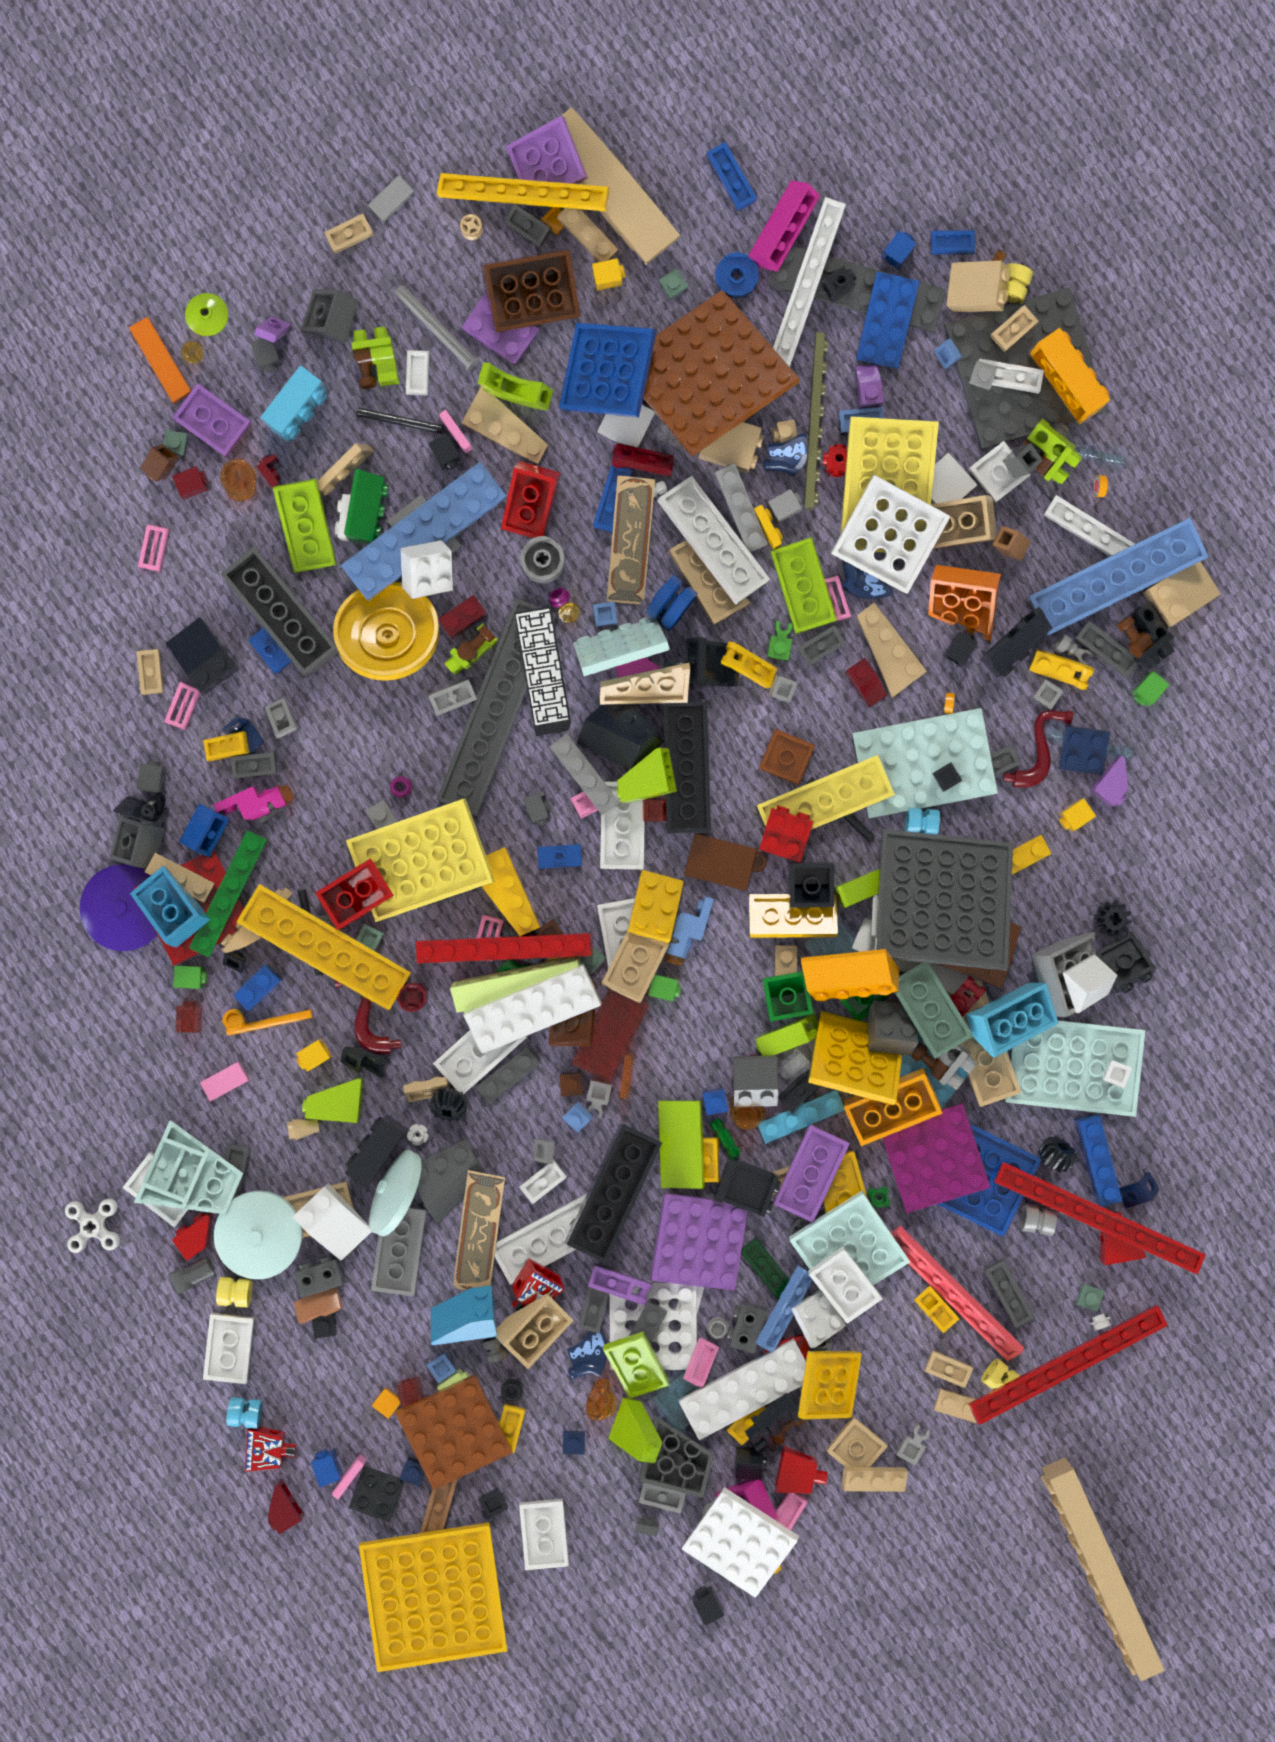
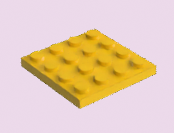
[808,1011,902,1105]

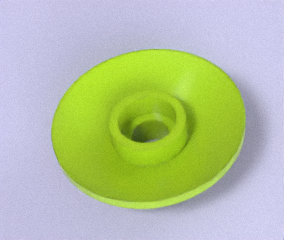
[185,293,228,336]

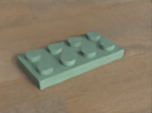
[895,962,973,1059]

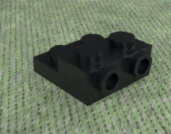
[1096,932,1156,994]

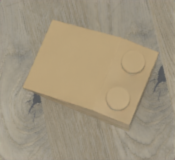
[931,495,997,549]
[1143,561,1221,628]
[496,1294,574,1369]

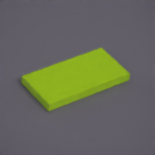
[273,478,337,573]
[771,537,838,634]
[658,1100,705,1189]

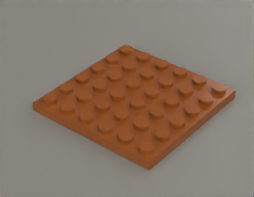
[643,290,799,457]

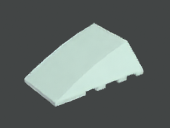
[134,1120,243,1214]

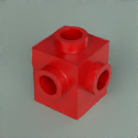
[822,444,847,477]

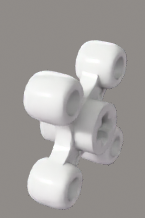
[65,1198,120,1253]

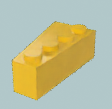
[482,847,541,936]

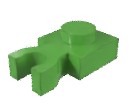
[767,621,793,661]

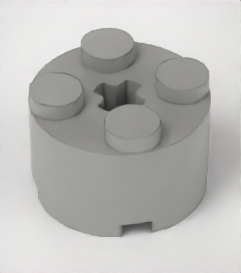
[520,536,565,584]

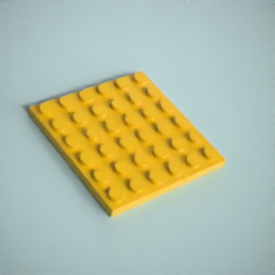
[359,1522,507,1672]

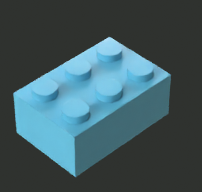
[260,365,328,442]

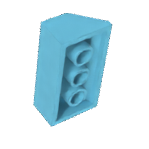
[966,983,1059,1057]

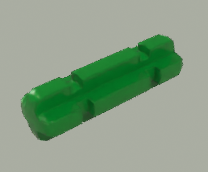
[710,1118,741,1158]

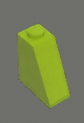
[617,748,677,803]
[834,868,880,908]
[755,1012,818,1056]
[302,1077,364,1123]
[608,1398,662,1463]

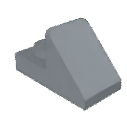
[265,698,300,739]

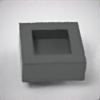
[636,1516,659,1537]

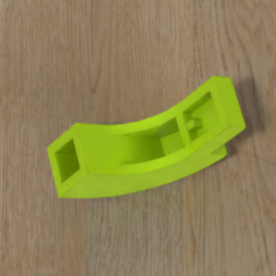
[477,362,554,411]

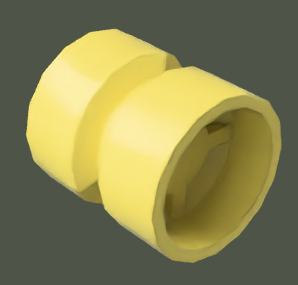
[1006,263,1034,304]
[216,1277,253,1308]
[981,1358,1020,1389]

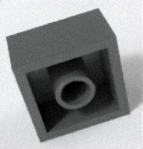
[867,1000,918,1056]

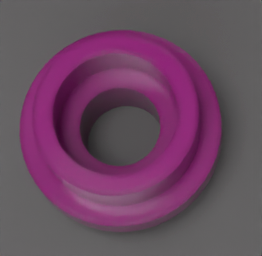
[549,588,570,608]
[390,776,412,798]

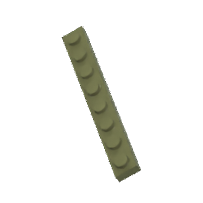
[803,332,828,510]

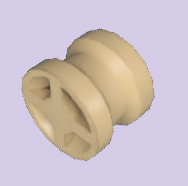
[460,214,483,241]

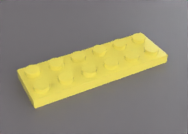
[757,755,895,830]

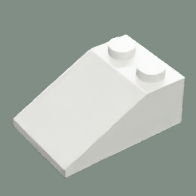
[293,1183,372,1260]

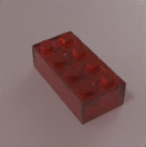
[571,988,650,1083]

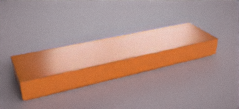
[129,317,191,404]

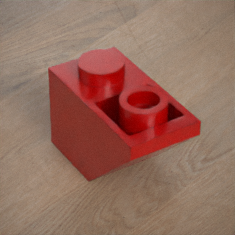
[172,1212,213,1261]

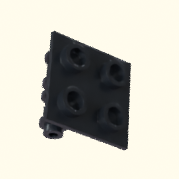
[113,793,169,825]
[348,1466,404,1523]

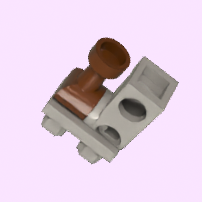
[911,1040,977,1090]

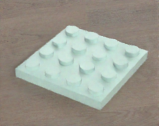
[573,617,670,676]
[789,1191,910,1285]

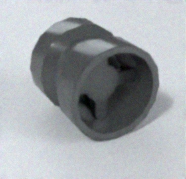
[481,1337,508,1363]

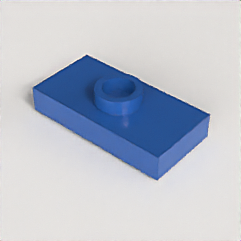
[930,230,975,255]
[248,627,292,674]
[537,844,582,869]

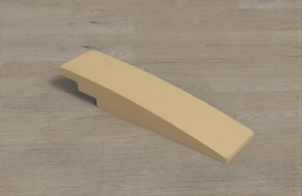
[562,107,680,265]

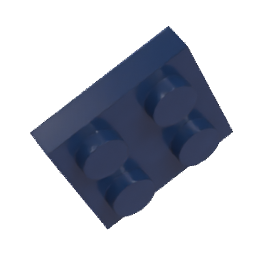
[1058,725,1110,775]

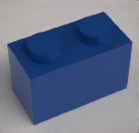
[179,803,229,857]
[233,964,284,1011]

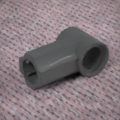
[168,1256,216,1294]

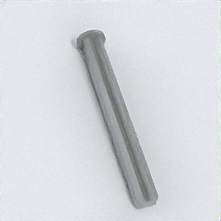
[395,285,480,371]

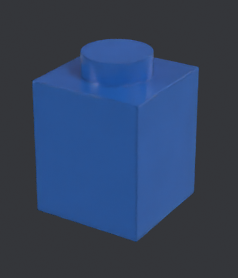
[881,231,916,270]
[702,1088,728,1116]
[311,1449,343,1487]

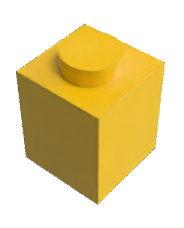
[592,258,626,291]
[1058,798,1096,831]
[296,1038,333,1072]

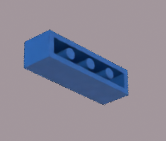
[1074,1114,1122,1207]

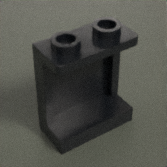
[685,637,740,687]
[714,1156,781,1218]

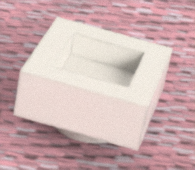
[1102,1059,1132,1088]

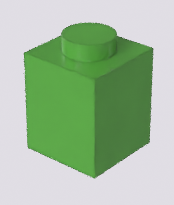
[1132,671,1170,706]
[173,965,208,989]
[648,974,681,1001]

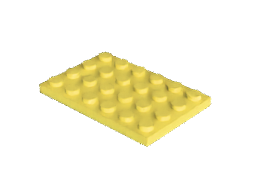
[840,416,939,553]
[346,798,495,922]

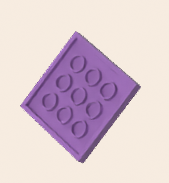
[650,1193,748,1290]

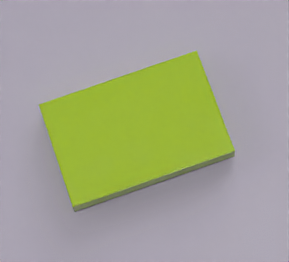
[603,1331,669,1399]

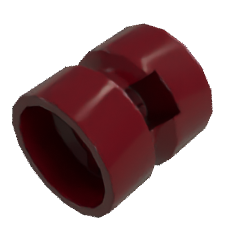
[397,982,429,1012]

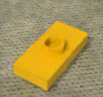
[203,731,249,762]

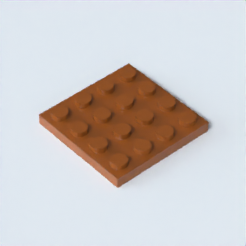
[396,1374,513,1490]

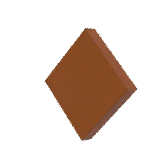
[758,729,815,785]

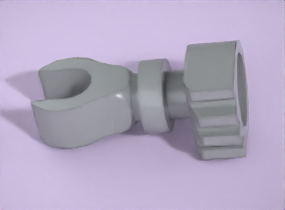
[1053,634,1093,665]

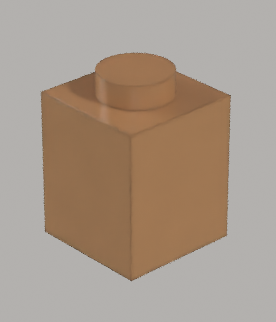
[992,526,1031,561]

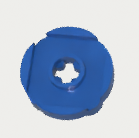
[715,252,759,298]

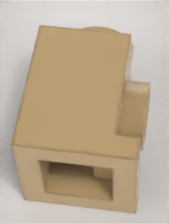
[771,419,797,444]

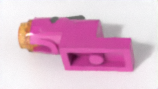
[213,784,295,823]

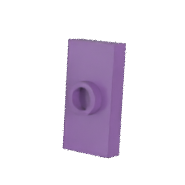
[255,316,291,343]

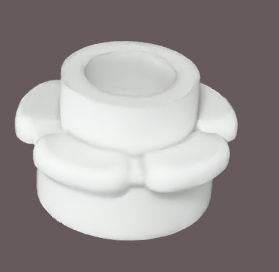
[407,1124,429,1146]
[1090,1314,1111,1331]

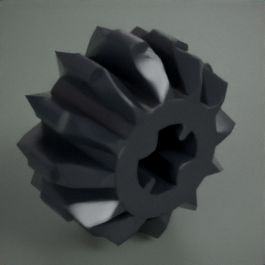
[1094,900,1132,937]
[430,1087,467,1122]
[1038,1136,1077,1173]

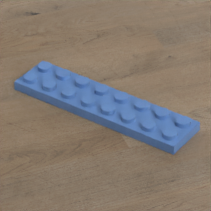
[341,462,507,601]
[1028,518,1208,636]

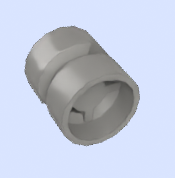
[1020,1203,1057,1236]

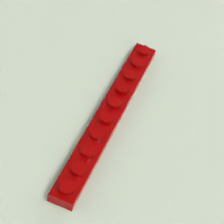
[993,1162,1206,1275]
[968,1305,1168,1425]

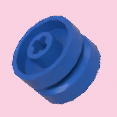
[645,575,698,631]

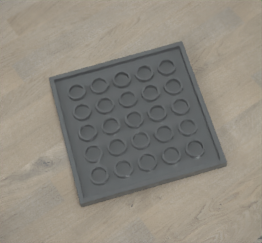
[944,287,1107,450]
[875,829,1013,971]

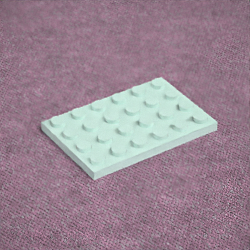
[852,708,998,818]
[1005,1020,1145,1117]

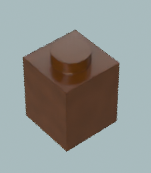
[140,444,179,482]

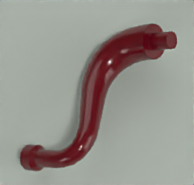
[1003,710,1073,788]
[334,980,401,1054]

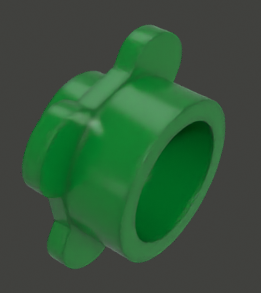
[867,1186,890,1209]

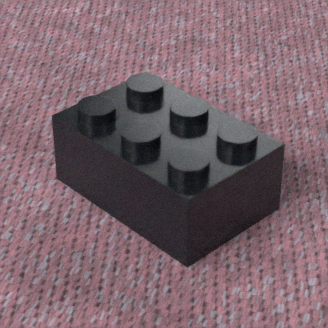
[345,1114,408,1188]

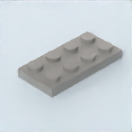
[371,1206,427,1296]

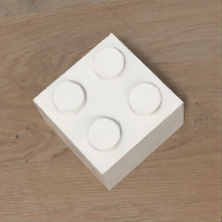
[400,540,453,599]

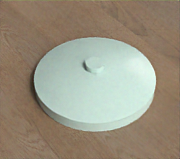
[369,1150,421,1236]
[214,1191,303,1279]

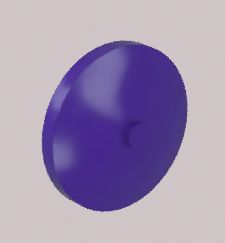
[80,864,158,951]

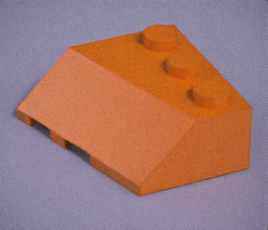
[928,565,1001,642]

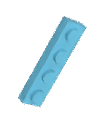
[757,1090,845,1144]

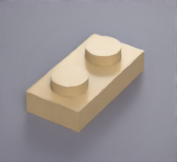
[324,214,374,254]
[990,305,1039,352]
[136,649,165,695]
[775,945,797,976]
[403,1077,450,1102]
[924,1350,973,1388]
[934,1388,976,1423]

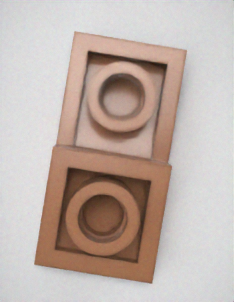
[294,1287,343,1324]

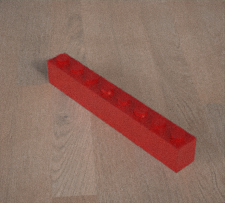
[416,932,594,963]

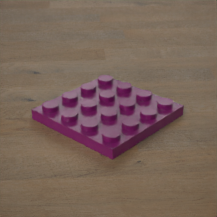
[882,1103,991,1213]

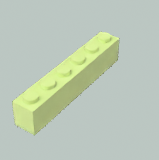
[450,956,582,1013]

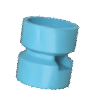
[905,808,940,835]
[226,1397,263,1429]

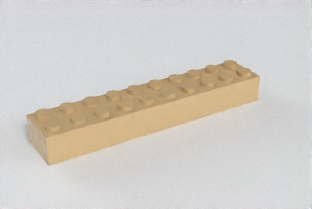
[1041,1458,1165,1681]

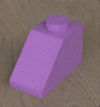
[855,364,884,409]
[1090,756,1128,807]

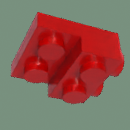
[759,805,814,863]

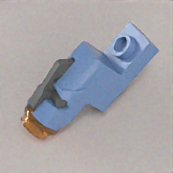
[664,896,714,966]

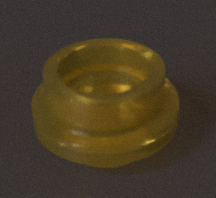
[181,341,204,364]
[558,602,580,623]

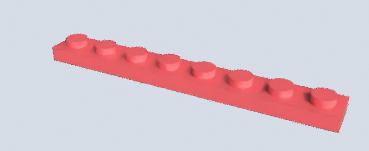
[891,1226,1024,1361]

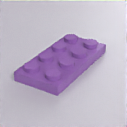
[773,1124,850,1222]

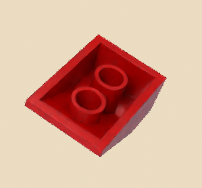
[501,461,561,538]
[315,858,394,930]

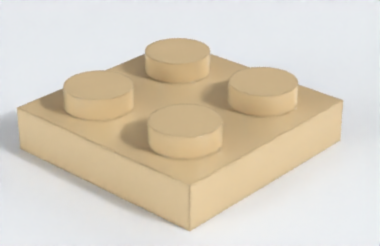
[826,1416,888,1467]

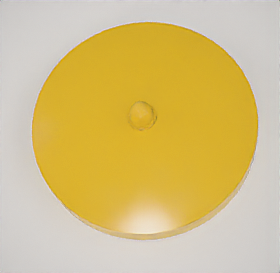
[333,582,439,681]

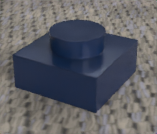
[563,1430,585,1455]
[399,1457,425,1487]

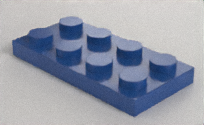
[856,271,920,369]

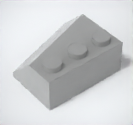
[1031,932,1096,1017]

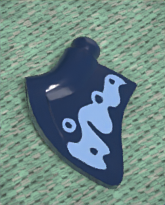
[763,433,808,476]
[841,560,893,599]
[567,1327,607,1379]

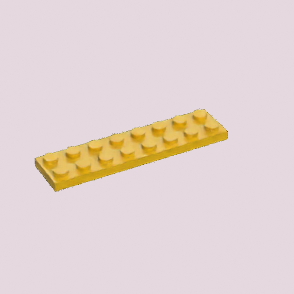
[236,884,411,1011]

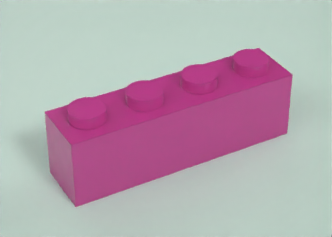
[748,180,820,271]

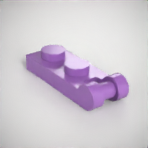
[588,1264,653,1305]

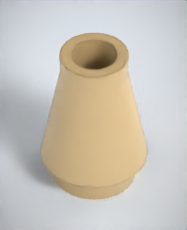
[287,1119,319,1140]

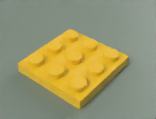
[798,1351,862,1419]

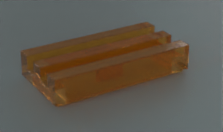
[619,1053,634,1099]

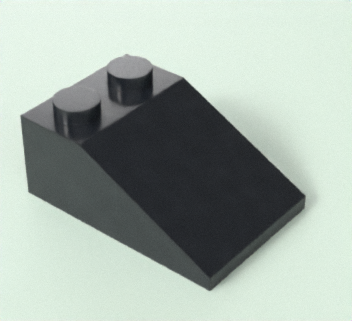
[166,617,239,695]

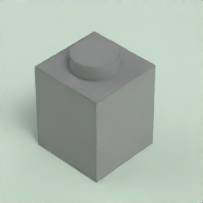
[767,489,802,524]

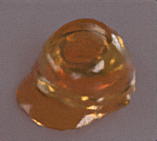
[220,459,256,501]
[730,1096,766,1130]
[585,1378,617,1421]

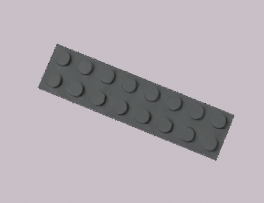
[767,246,946,333]

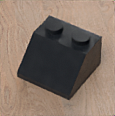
[789,862,834,907]

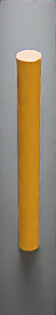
[226,1009,313,1036]

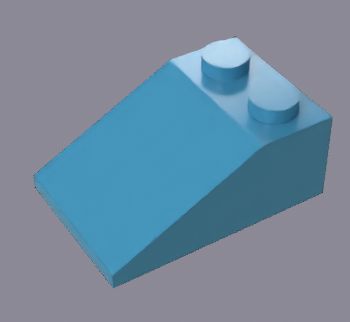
[130,866,210,948]
[431,1285,497,1345]

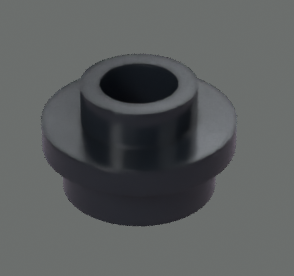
[501,1379,523,1402]

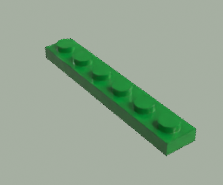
[189,830,267,958]

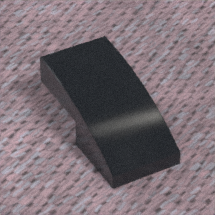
[340,1046,389,1078]

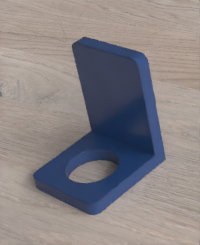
[222,716,264,755]
[1119,1172,1159,1208]

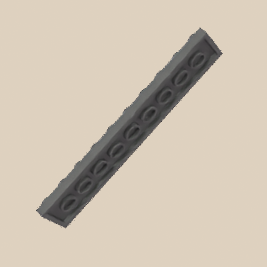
[436,598,557,816]

